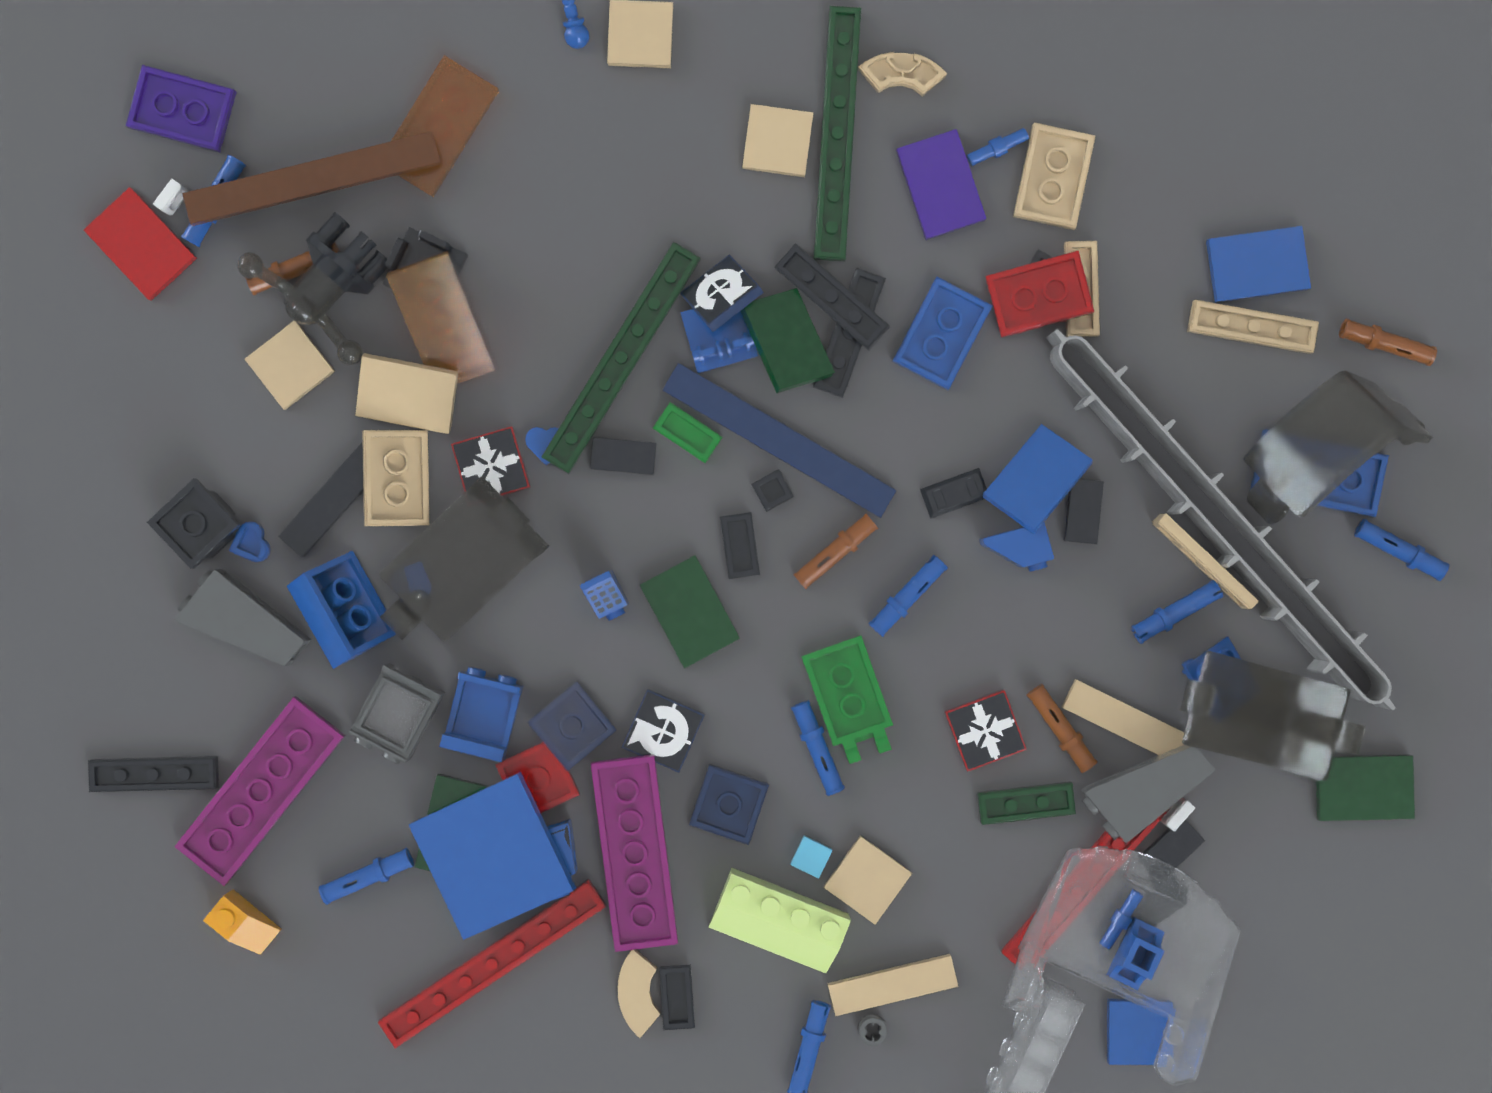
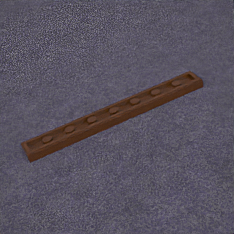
[182,131,441,226]

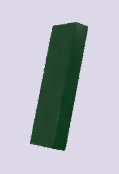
[977,782,1076,825]

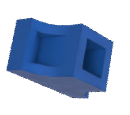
[1106,917,1165,990]

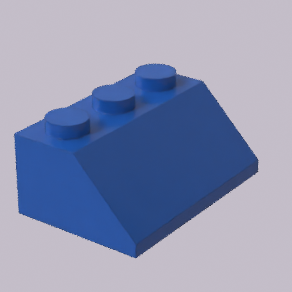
[287,550,399,669]

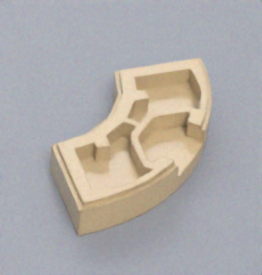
[858,52,947,97]
[618,949,661,1038]

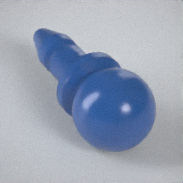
[562,0,590,49]

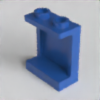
[439,667,523,762]

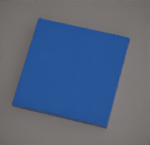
[409,772,576,940]

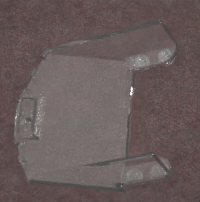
[1001,846,1241,1087]

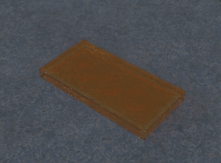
[391,55,499,197]
[386,252,495,384]

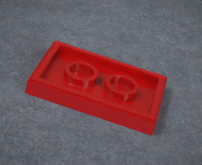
[83,187,197,301]
[985,250,1095,338]

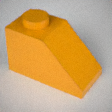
[203,889,282,955]

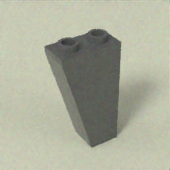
[174,569,311,666]
[1081,743,1216,843]

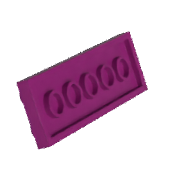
[174,696,346,886]
[591,754,678,952]

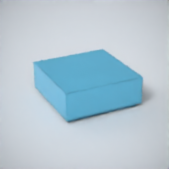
[790,835,833,879]

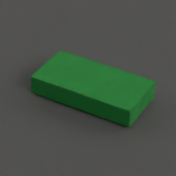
[653,402,723,463]

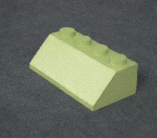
[709,868,851,973]

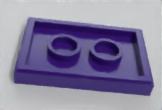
[126,65,237,152]
[896,129,987,240]

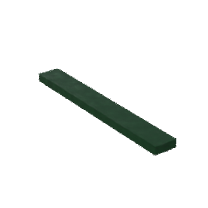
[814,6,861,261]
[541,242,701,474]

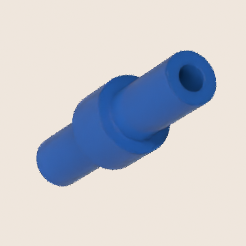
[966,128,1029,166]
[1099,889,1144,950]

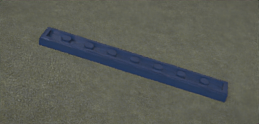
[662,363,897,518]

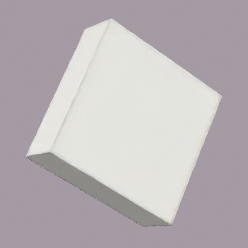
[153,178,189,216]
[1160,798,1195,832]

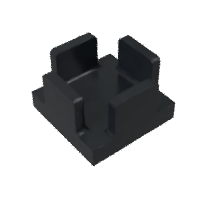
[382,227,468,312]
[147,478,241,569]

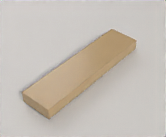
[1187,300,1319,354]
[1152,513,1259,609]
[1061,679,1190,755]
[828,954,958,1016]

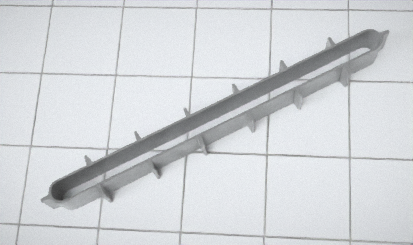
[1046,329,1396,710]

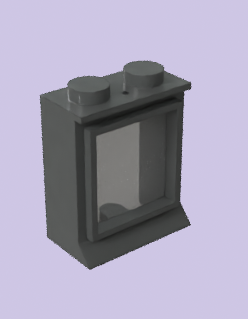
[348,663,446,764]

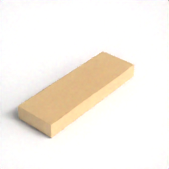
[1064,241,1100,337]

